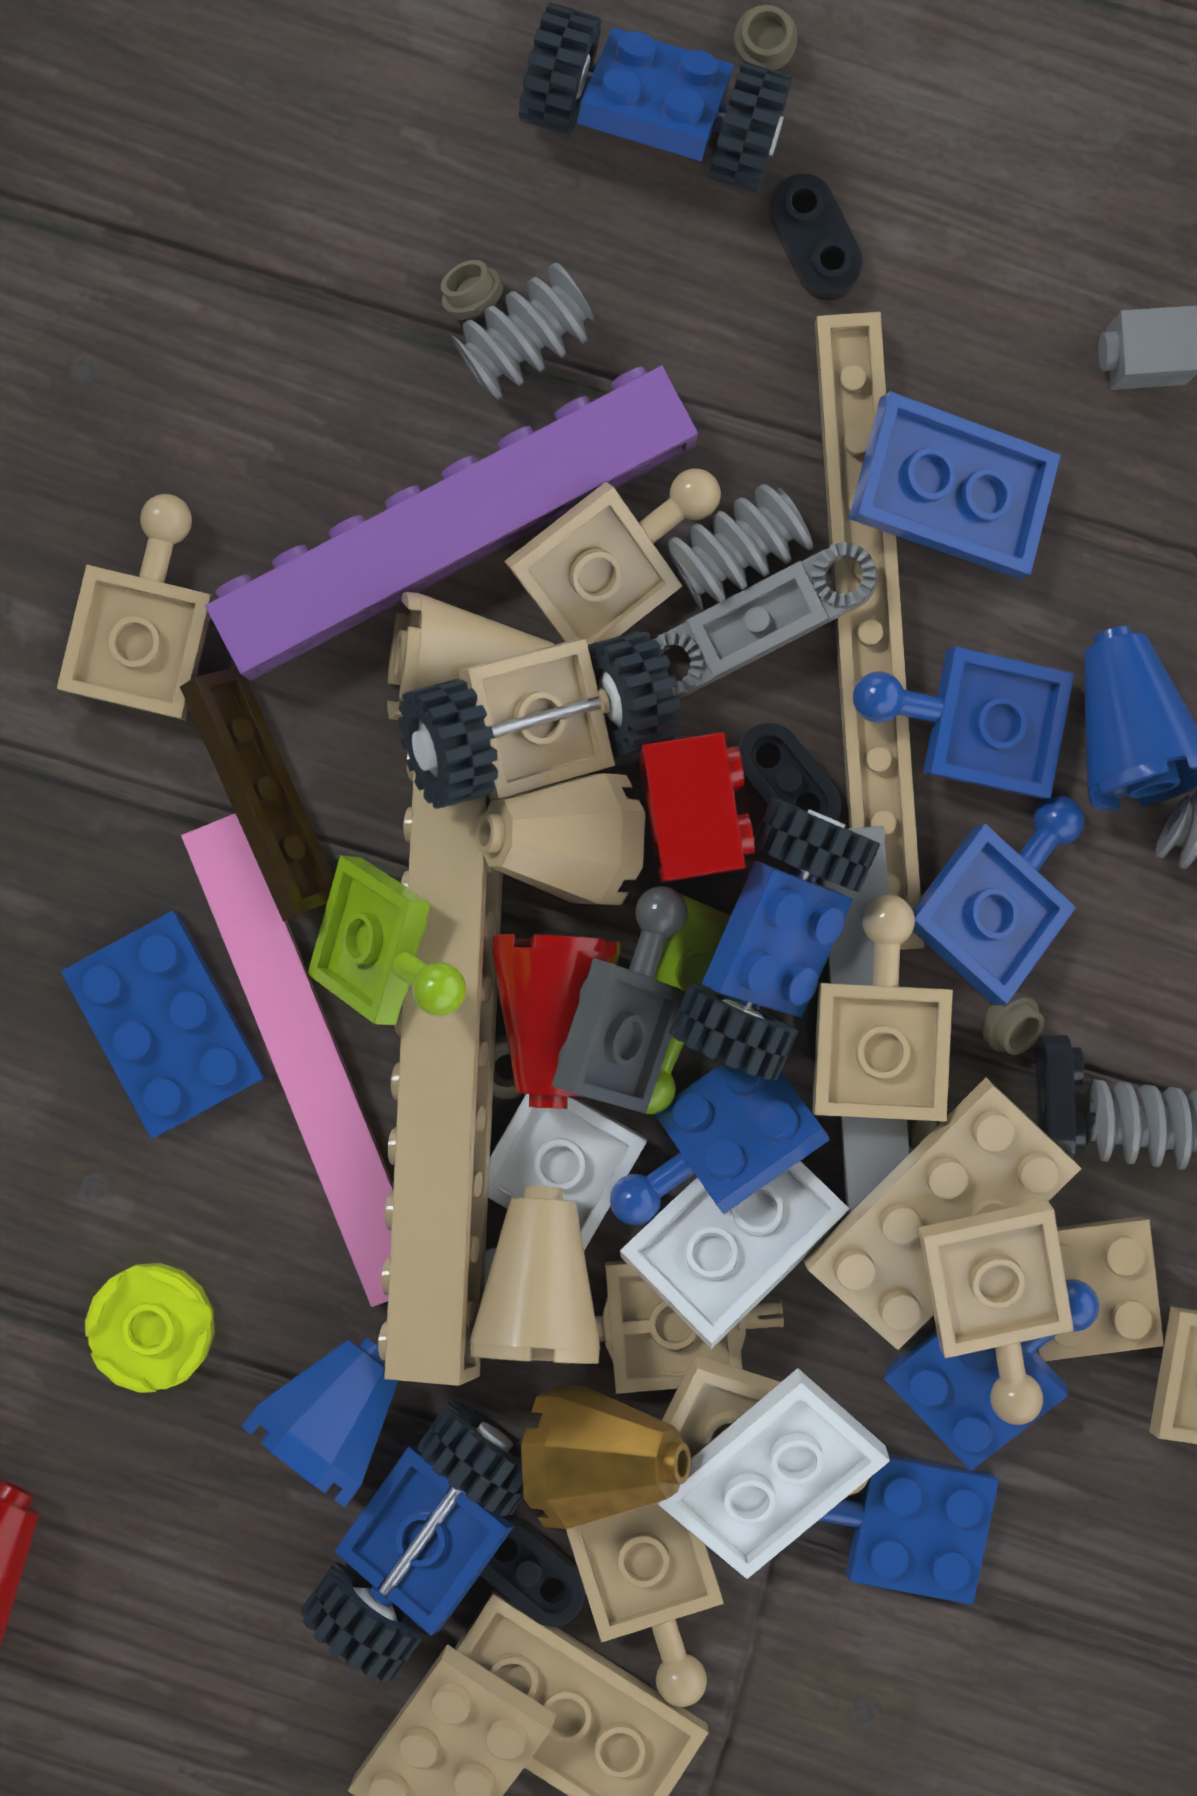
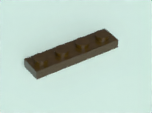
[180,667,334,922]

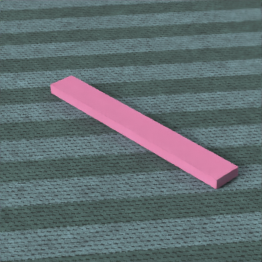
[181,814,394,1307]

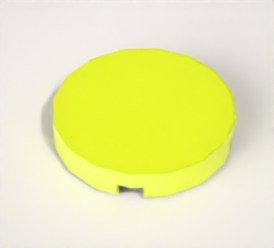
[85,1263,215,1393]

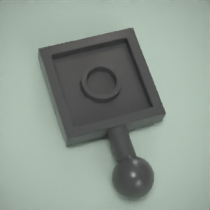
[552,886,688,1114]

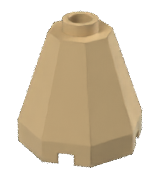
[475,773,645,905]

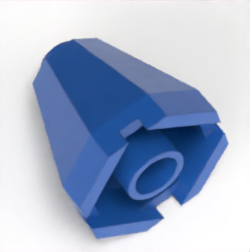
[241,1337,399,1507]

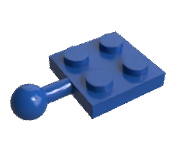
[853,647,1074,799]
[912,795,1085,1006]
[610,1062,830,1226]
[884,1279,1099,1471]
[811,1453,999,1605]

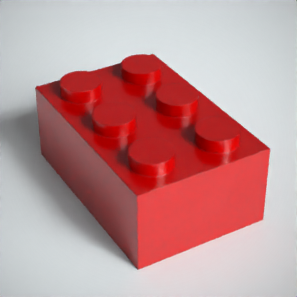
[638,732,755,884]

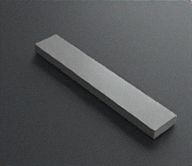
[821,826,910,1215]

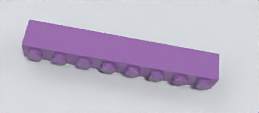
[205,365,698,681]

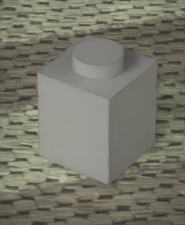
[1098,305,1197,390]

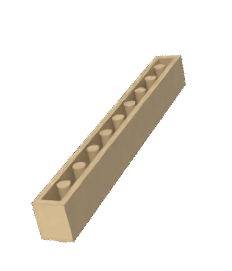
[378,753,503,1386]

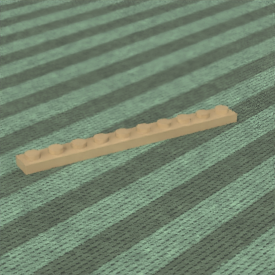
[814,312,924,950]

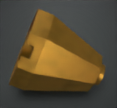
[521,1385,691,1529]

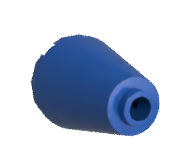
[1084,626,1197,811]

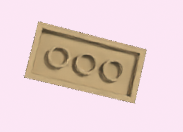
[803,1078,1081,1350]
[454,1587,709,1796]

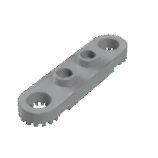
[651,542,878,697]

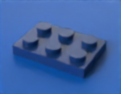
[848,391,1061,579]
[61,911,267,1139]

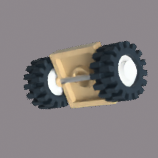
[398,631,681,809]

